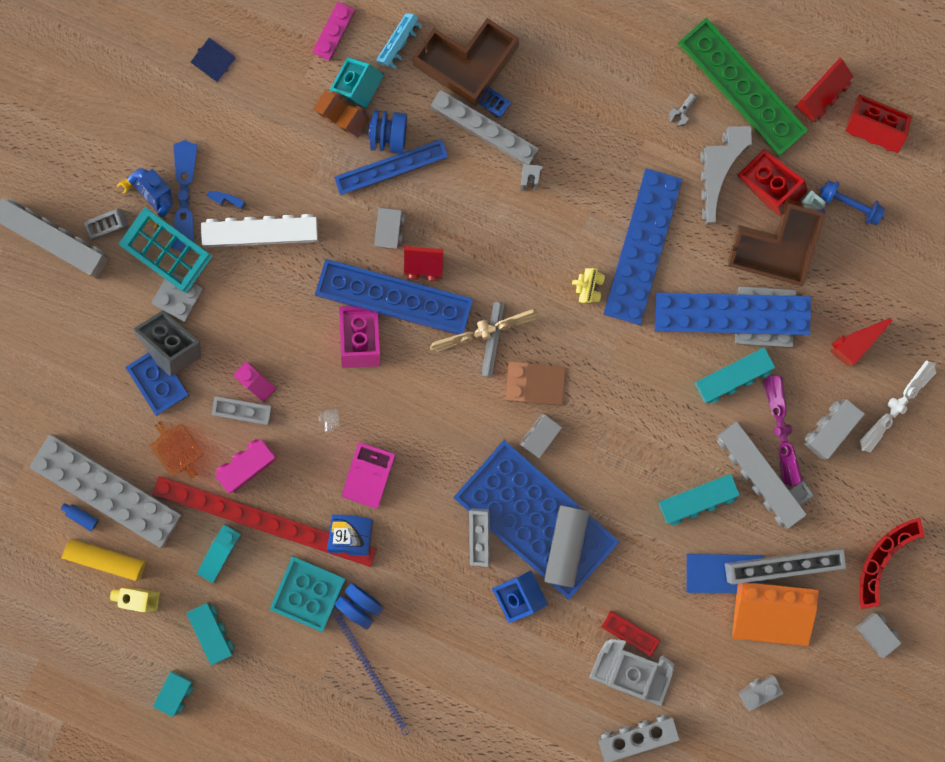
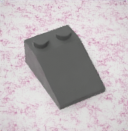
[133,311,201,377]

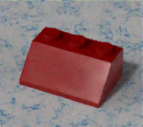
[795,58,854,122]
[845,94,912,153]

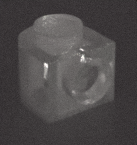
[318,407,340,431]

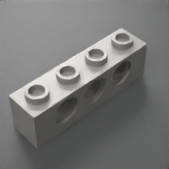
[597,714,679,762]

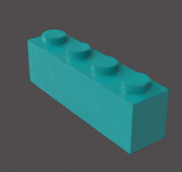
[694,347,775,404]
[658,474,740,526]

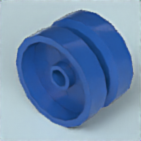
[335,582,384,630]

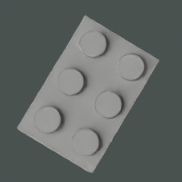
[804,399,864,459]

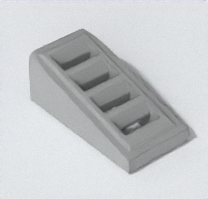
[84,209,128,240]

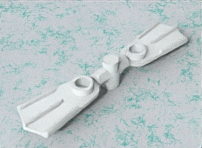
[860,360,937,452]

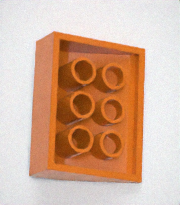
[732,582,819,646]

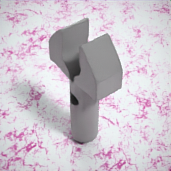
[669,93,697,127]

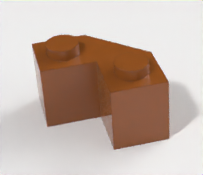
[313,91,370,138]

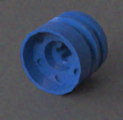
[369,110,407,153]

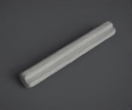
[481,302,505,377]

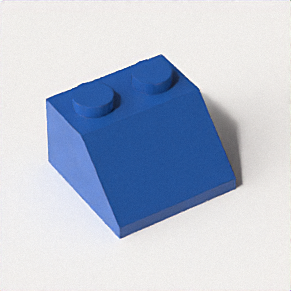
[492,570,548,623]

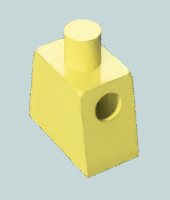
[110,587,160,612]

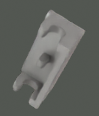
[520,164,542,191]
[519,414,562,458]

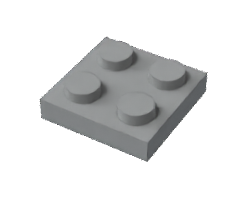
[151,272,204,322]

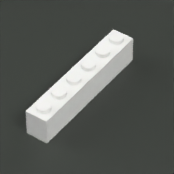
[201,214,319,248]

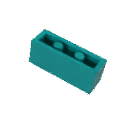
[186,602,235,665]

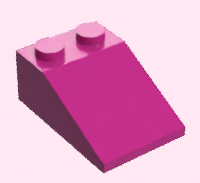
[339,306,380,368]

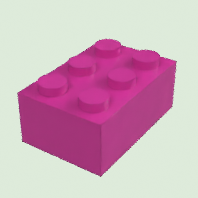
[215,439,279,494]

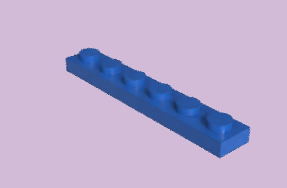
[334,139,448,196]

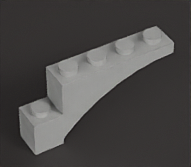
[700,126,752,225]

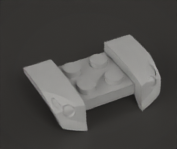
[589,639,675,706]

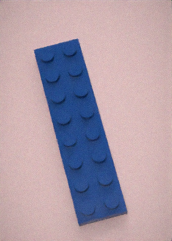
[603,168,682,325]
[315,259,473,335]
[655,293,811,336]

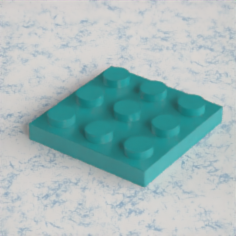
[269,556,346,632]

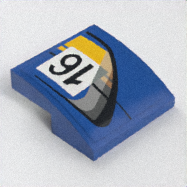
[327,515,373,556]

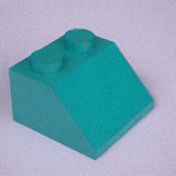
[329,57,384,108]

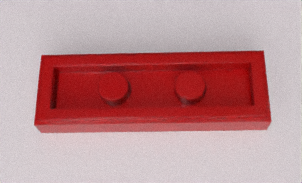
[601,610,661,657]

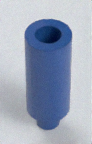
[61,503,99,532]

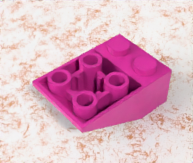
[341,442,396,509]

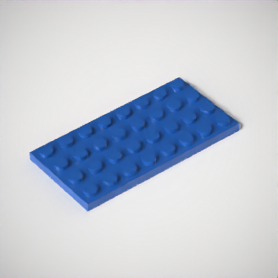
[453,440,619,600]

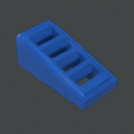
[478,87,511,119]

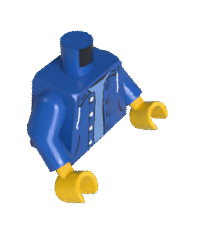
[117,168,173,228]

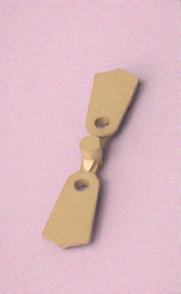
[430,309,539,352]

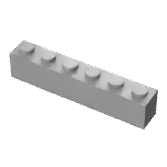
[430,90,539,165]
[716,422,807,528]
[725,548,846,584]

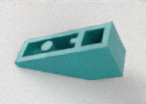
[196,524,243,583]

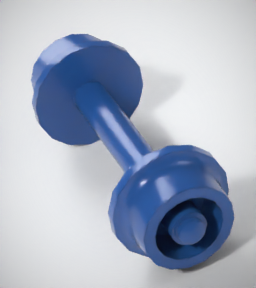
[819,180,885,225]

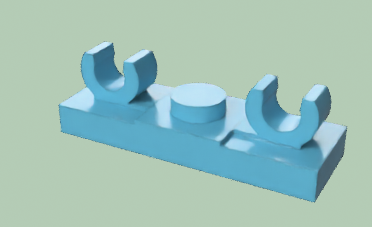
[376,13,422,69]

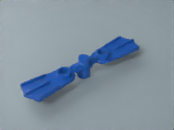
[171,140,197,253]

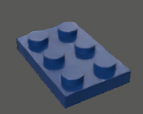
[125,352,189,416]

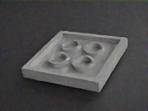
[735,286,796,348]

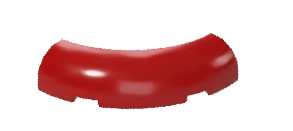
[859,518,925,609]

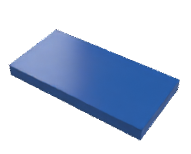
[686,554,764,593]

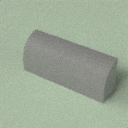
[544,505,590,587]

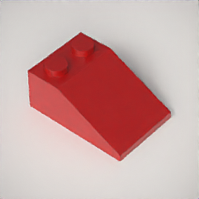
[737,149,808,217]
[404,246,444,281]
[830,318,893,366]

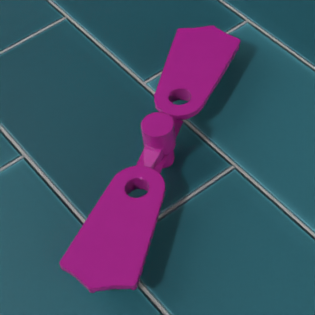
[763,374,803,487]

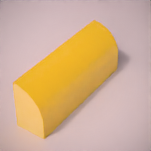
[62,539,147,581]

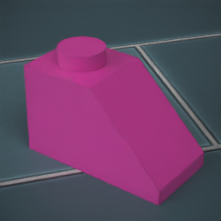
[233,361,276,402]

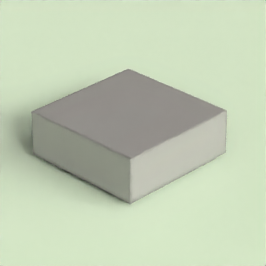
[789,480,814,506]

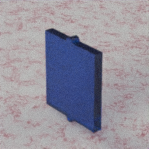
[190,38,236,82]

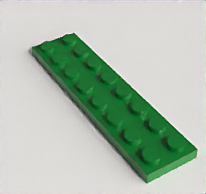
[678,17,808,156]

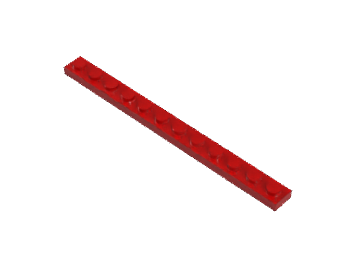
[152,476,377,567]

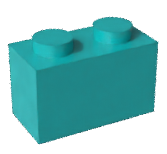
[152,670,194,717]

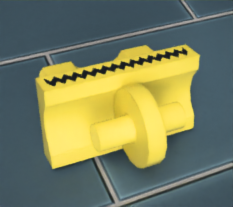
[572,268,605,303]

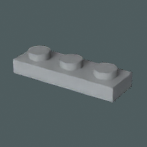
[211,396,272,425]
[469,508,490,567]

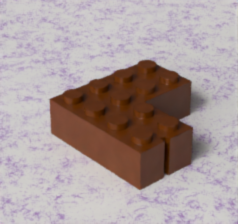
[412,18,519,106]
[728,199,826,286]

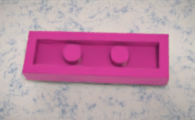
[312,1,355,61]

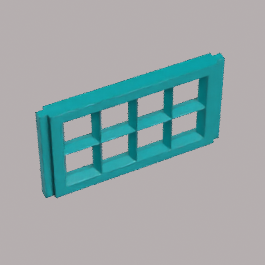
[118,207,213,294]

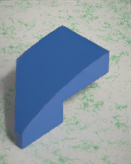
[206,191,246,211]

